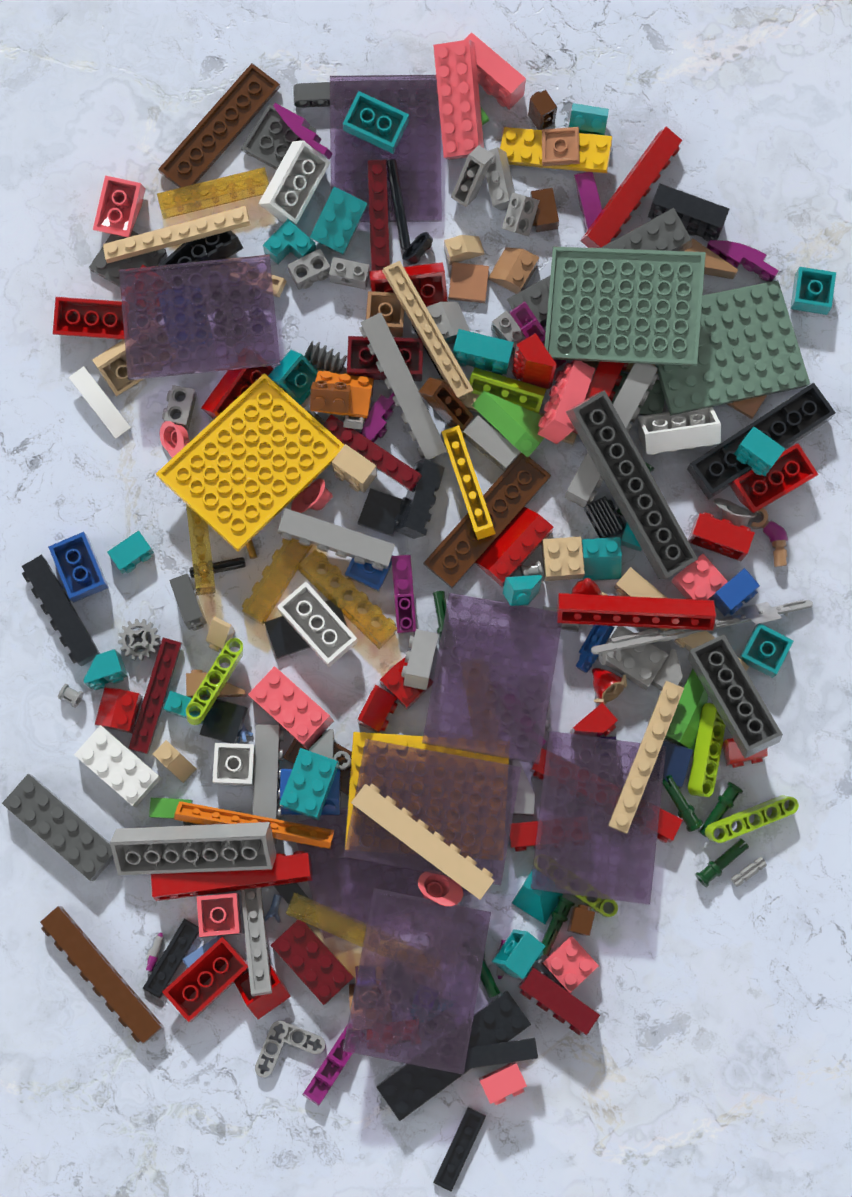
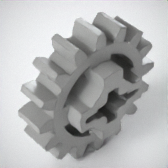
[118,619,161,661]

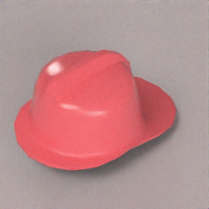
[159,421,190,458]
[291,478,333,513]
[418,870,463,906]

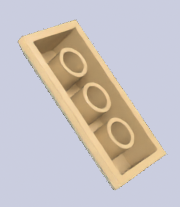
[92,320,179,397]

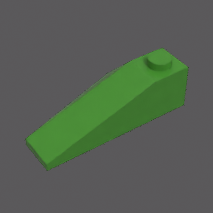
[472,391,544,458]
[665,669,708,753]

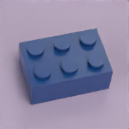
[48,532,109,603]

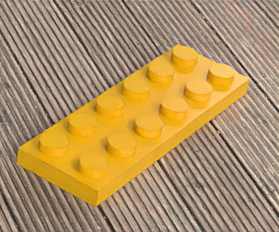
[500,127,613,173]

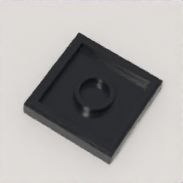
[357,488,402,536]
[199,699,248,744]

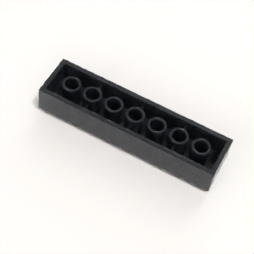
[687,383,836,500]
[376,991,531,1121]

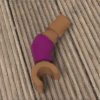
[750,508,788,567]

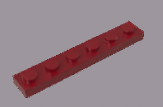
[368,160,390,271]
[323,414,422,491]
[128,637,182,754]

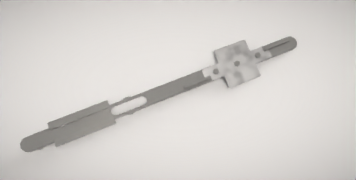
[591,600,813,665]

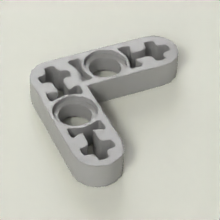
[255,1020,326,1077]

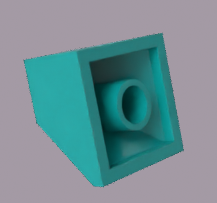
[512,869,565,924]

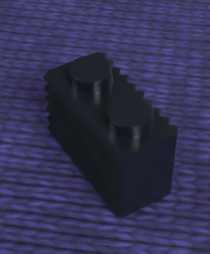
[584,496,624,538]

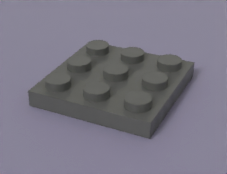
[241,104,317,170]
[89,230,166,290]

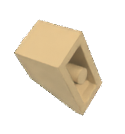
[444,235,485,265]
[206,616,235,652]
[153,740,197,783]

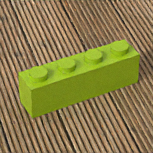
[469,367,546,413]

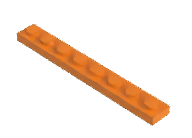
[174,801,334,849]

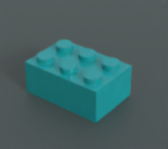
[343,91,409,154]
[310,186,368,255]
[453,329,514,375]
[279,748,339,820]

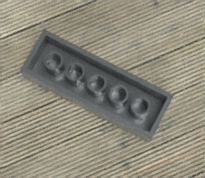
[688,634,783,759]
[2,774,114,881]

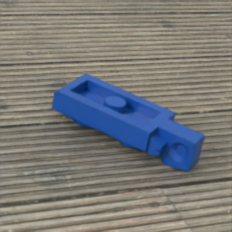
[576,625,615,673]

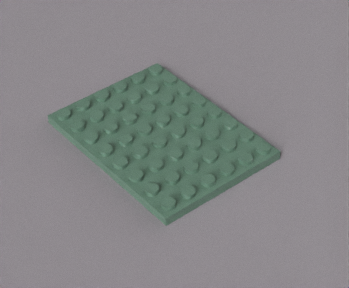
[545,246,706,366]
[655,280,810,416]

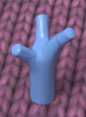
[237,723,253,743]
[264,894,282,923]

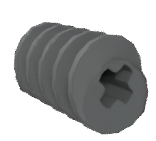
[304,341,347,374]

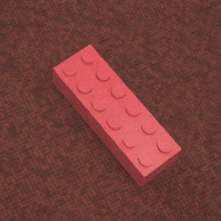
[433,39,484,160]

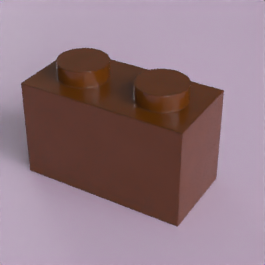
[528,90,557,130]
[530,188,559,233]
[567,904,595,936]

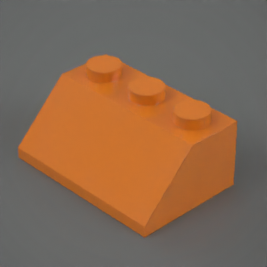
[311,371,374,419]

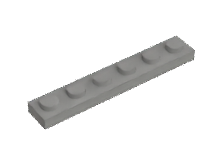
[241,887,272,996]

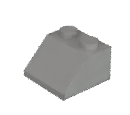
[426,302,470,345]

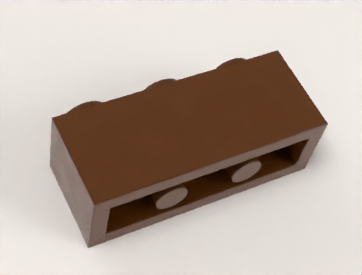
[419,377,474,431]

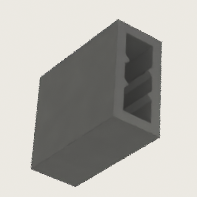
[169,574,207,631]

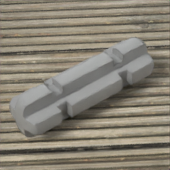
[731,857,767,887]

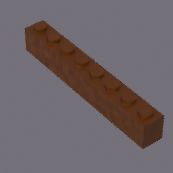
[40,906,164,1044]

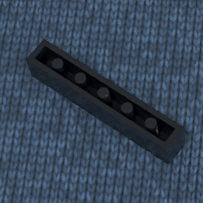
[22,554,101,666]

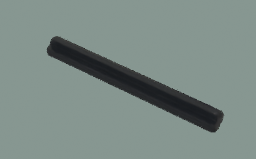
[386,159,411,250]

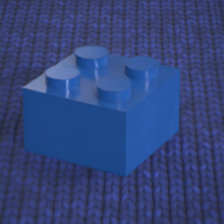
[710,568,760,617]

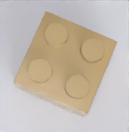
[332,444,377,493]
[541,537,585,581]

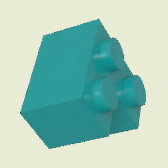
[263,219,316,265]

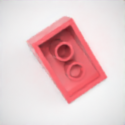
[93,175,146,238]

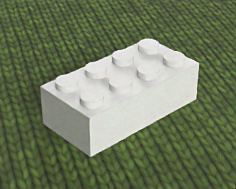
[258,140,330,225]
[637,407,721,455]
[277,582,358,668]
[74,725,162,807]

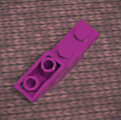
[706,240,779,282]
[510,301,567,369]
[362,392,396,442]
[392,555,416,633]

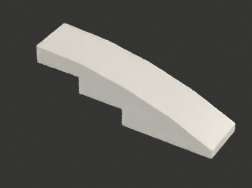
[68,366,131,439]

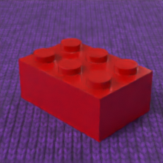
[688,512,755,561]

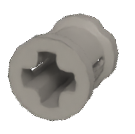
[520,561,544,577]
[58,684,84,708]
[333,751,351,770]

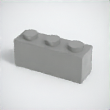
[451,145,494,207]
[486,147,515,210]
[463,415,521,471]
[401,629,439,690]

